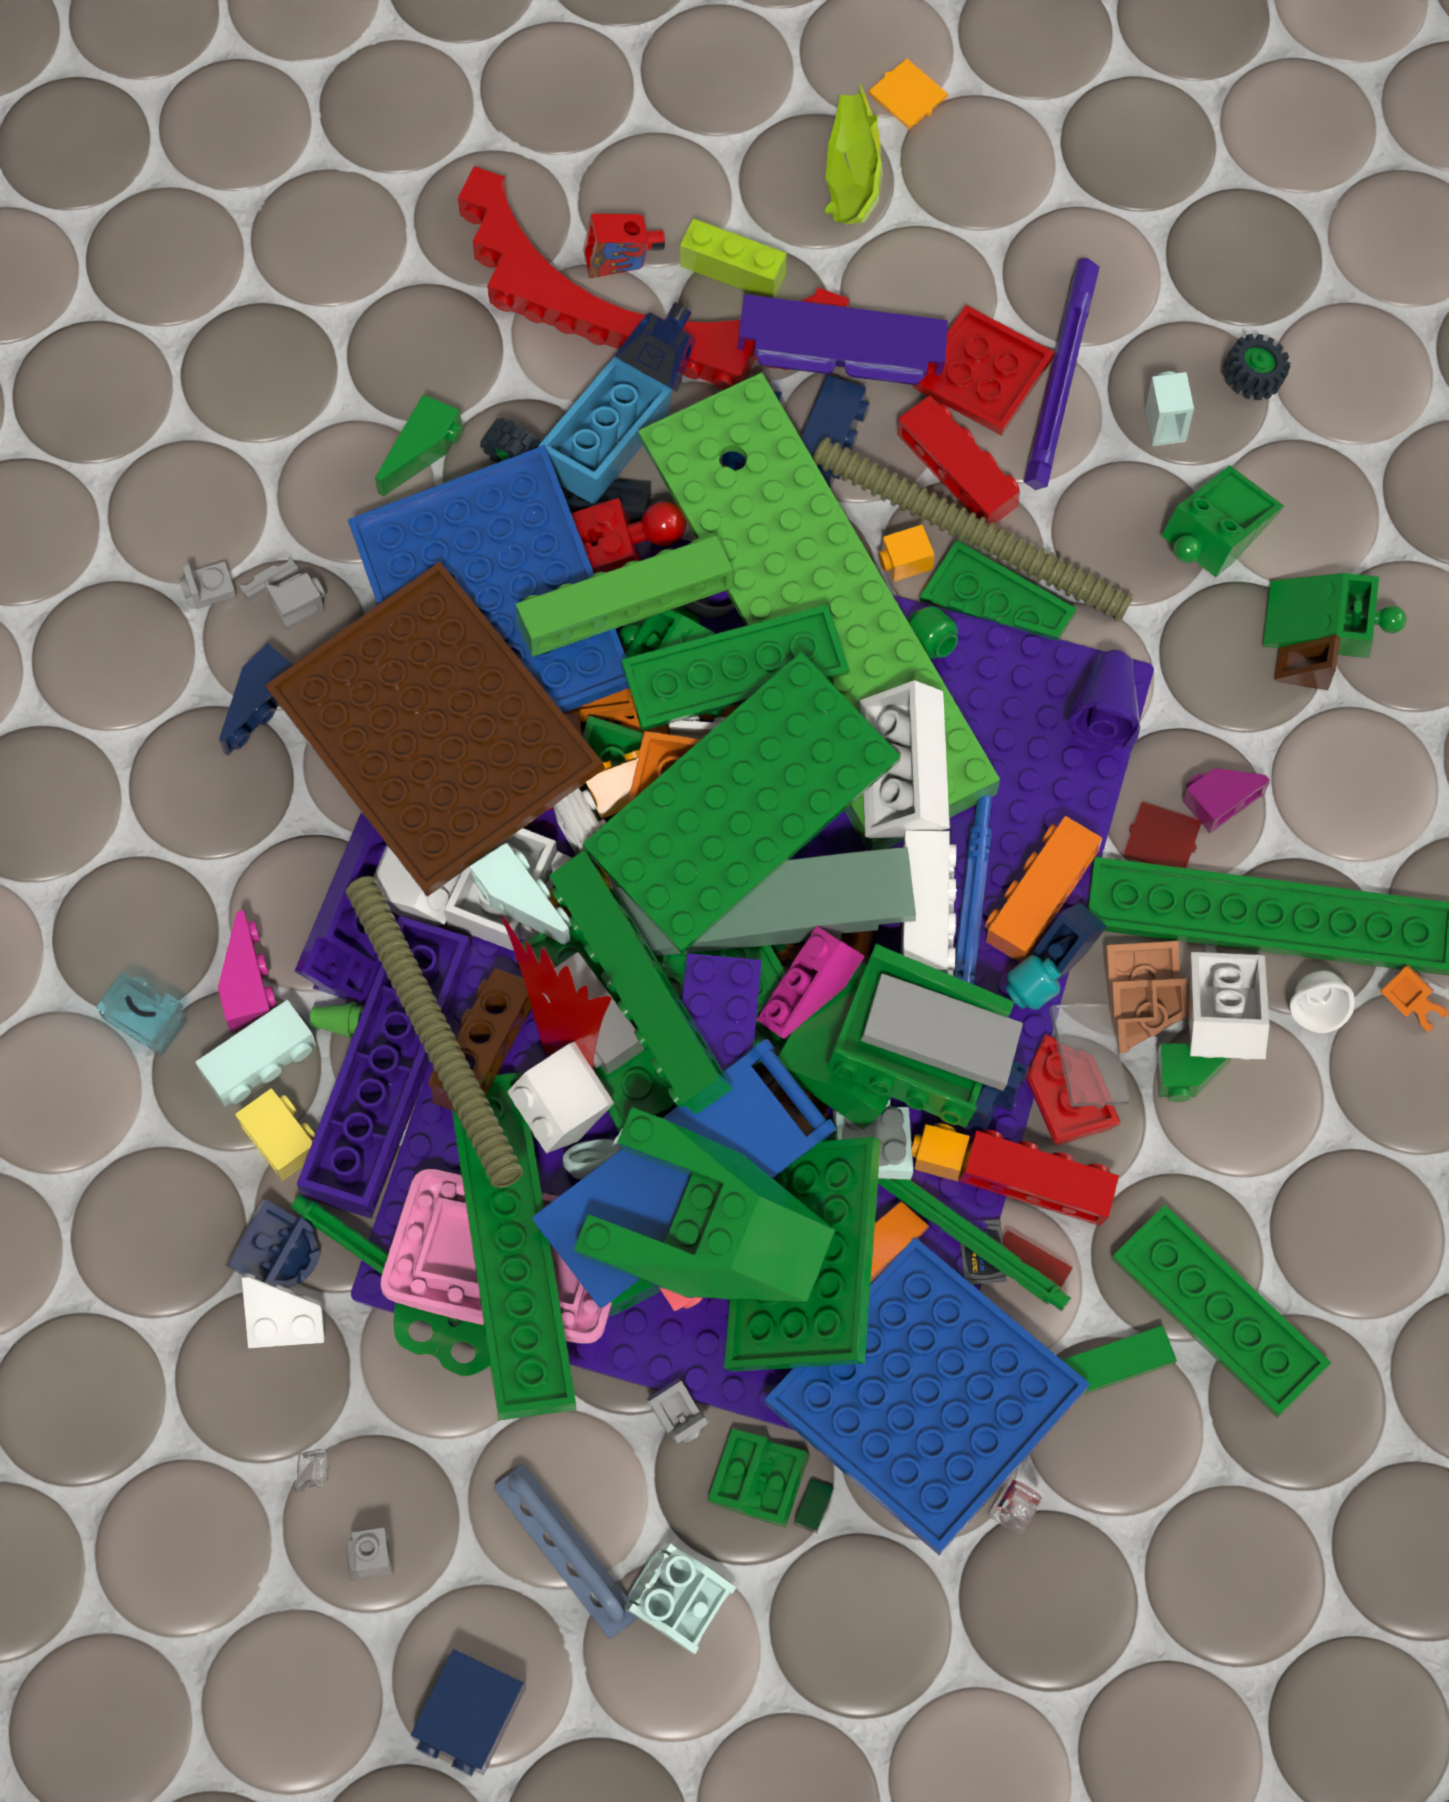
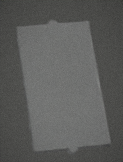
[1049,1001,1130,1109]

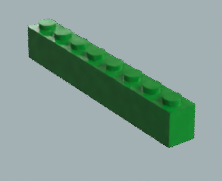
[549,850,733,1115]

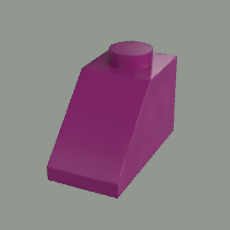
[1183,768,1270,833]

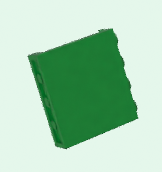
[826,944,1014,1128]

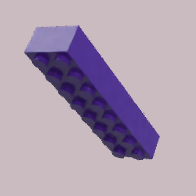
[297,916,472,1219]

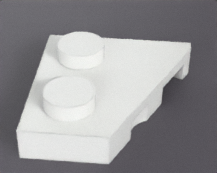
[242,1273,325,1348]

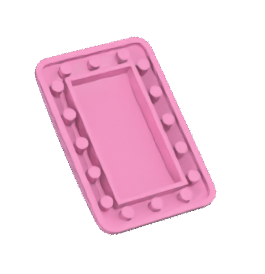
[381,1169,612,1344]

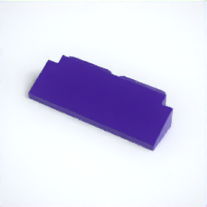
[737,294,948,385]

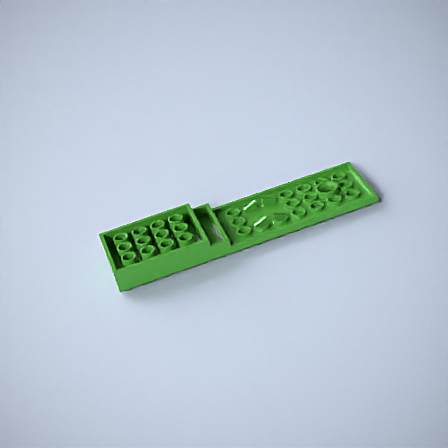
[638,373,1000,851]

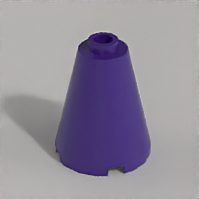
[1068,650,1140,751]

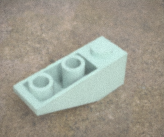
[470,843,571,945]

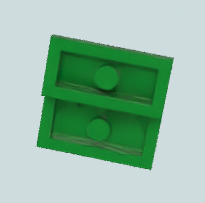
[708,1428,810,1528]

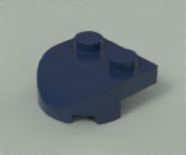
[969,1061,1029,1134]
[225,1199,319,1288]

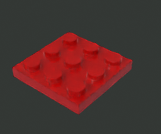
[913,305,1054,436]

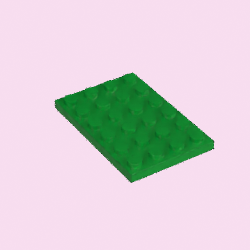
[724,1136,881,1372]

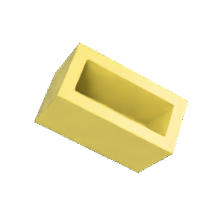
[235,1088,315,1181]

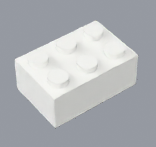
[444,828,557,951]
[1188,952,1269,1060]

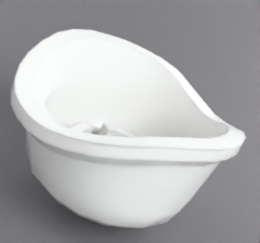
[1289,970,1355,1033]

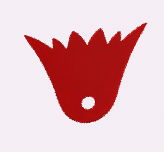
[501,915,612,1069]

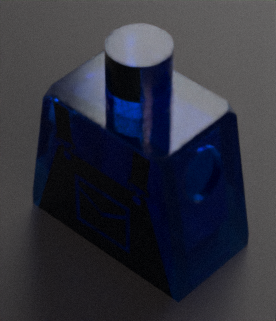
[615,302,696,392]

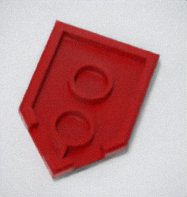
[1026,1034,1121,1145]

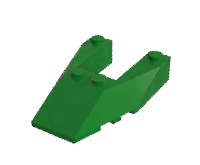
[573,1107,836,1303]

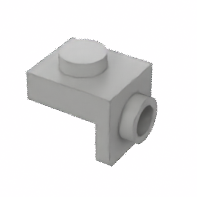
[646,1379,709,1443]

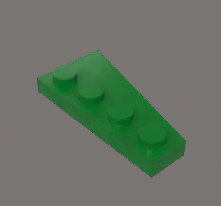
[919,540,1077,641]

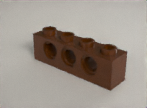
[428,968,532,1112]

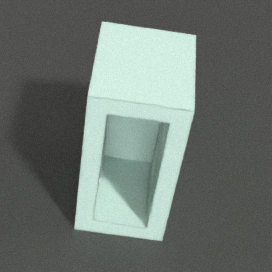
[1145,371,1194,446]

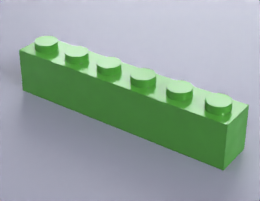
[516,535,733,657]

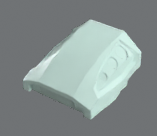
[624,1543,736,1654]

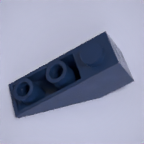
[219,643,293,756]

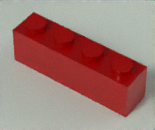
[897,395,1020,524]
[958,1130,1119,1226]

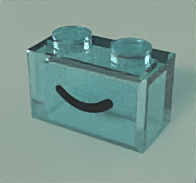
[97,972,187,1056]

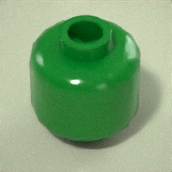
[907,606,958,659]

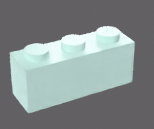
[195,1000,316,1107]

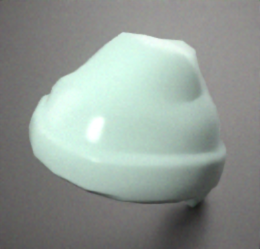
[563,1129,622,1180]

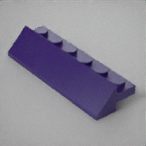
[294,812,399,1005]

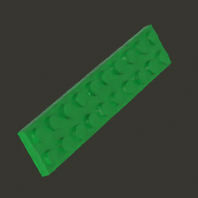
[1088,857,1449,976]
[451,1072,576,1421]

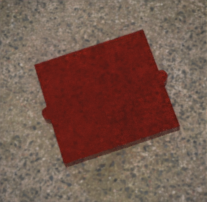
[1124,802,1202,868]

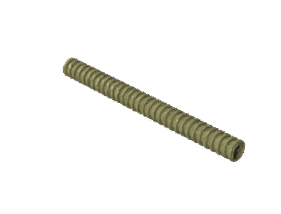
[813,437,1133,622]
[346,876,523,1188]

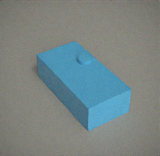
[538,357,672,505]

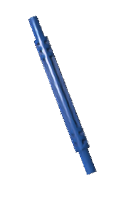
[953,795,992,985]

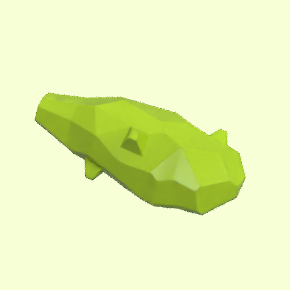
[825,84,883,225]

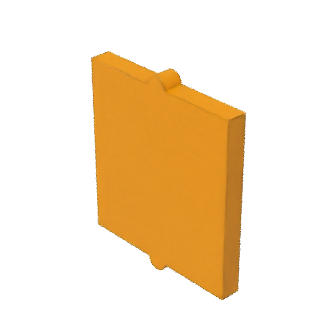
[868,59,948,130]

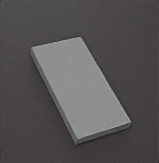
[861,974,1023,1091]

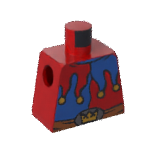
[583,213,665,278]

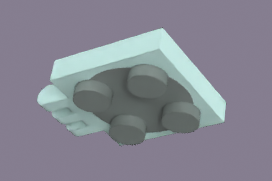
[833,1099,913,1180]

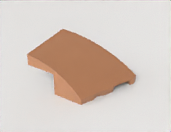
[1104,941,1189,1053]

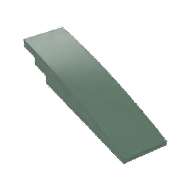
[615,847,916,956]

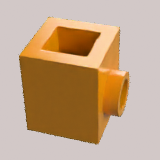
[878,525,935,582]
[912,1123,970,1181]

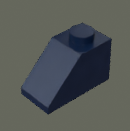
[1030,903,1107,982]

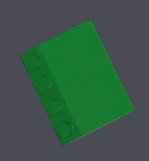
[777,963,891,1130]

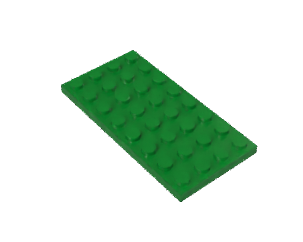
[582,652,901,954]

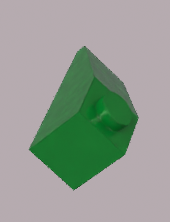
[375,394,464,496]

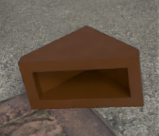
[1274,635,1340,691]

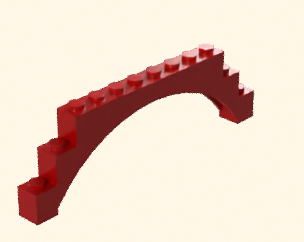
[458,166,850,390]

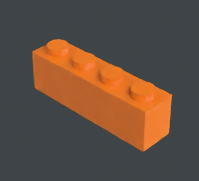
[985,816,1102,963]

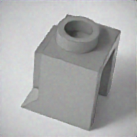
[265,572,326,630]
[346,1528,393,1581]

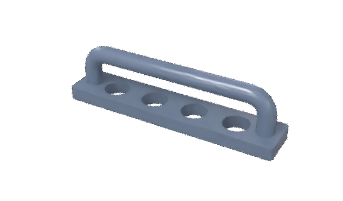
[494,1465,638,1639]

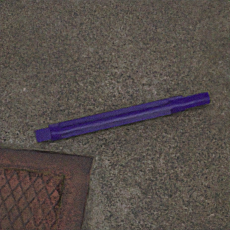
[1024,258,1100,490]

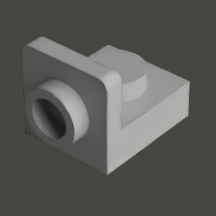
[179,561,236,609]

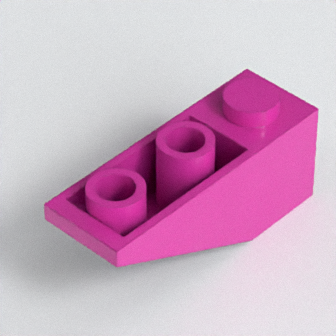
[218,910,277,1033]
[757,926,865,1039]

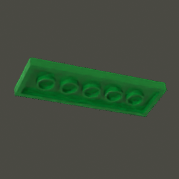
[620,604,850,731]
[1112,1205,1331,1418]

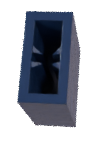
[410,1649,526,1777]

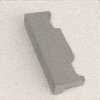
[239,557,299,601]

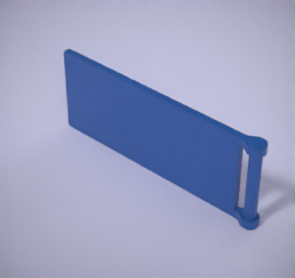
[533,1039,837,1308]

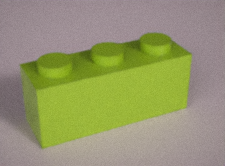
[680,218,787,298]

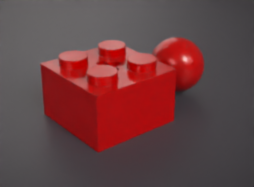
[571,498,686,574]

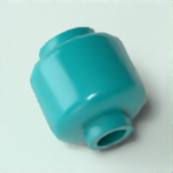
[1005,955,1062,1010]

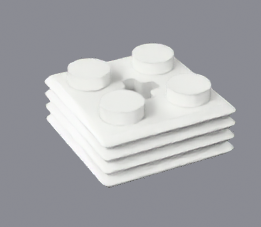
[553,788,606,870]

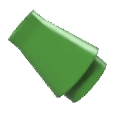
[310,1002,364,1038]

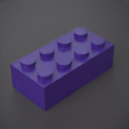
[673,953,762,1109]

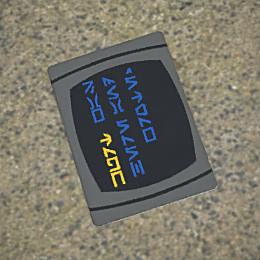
[961,1219,1007,1285]

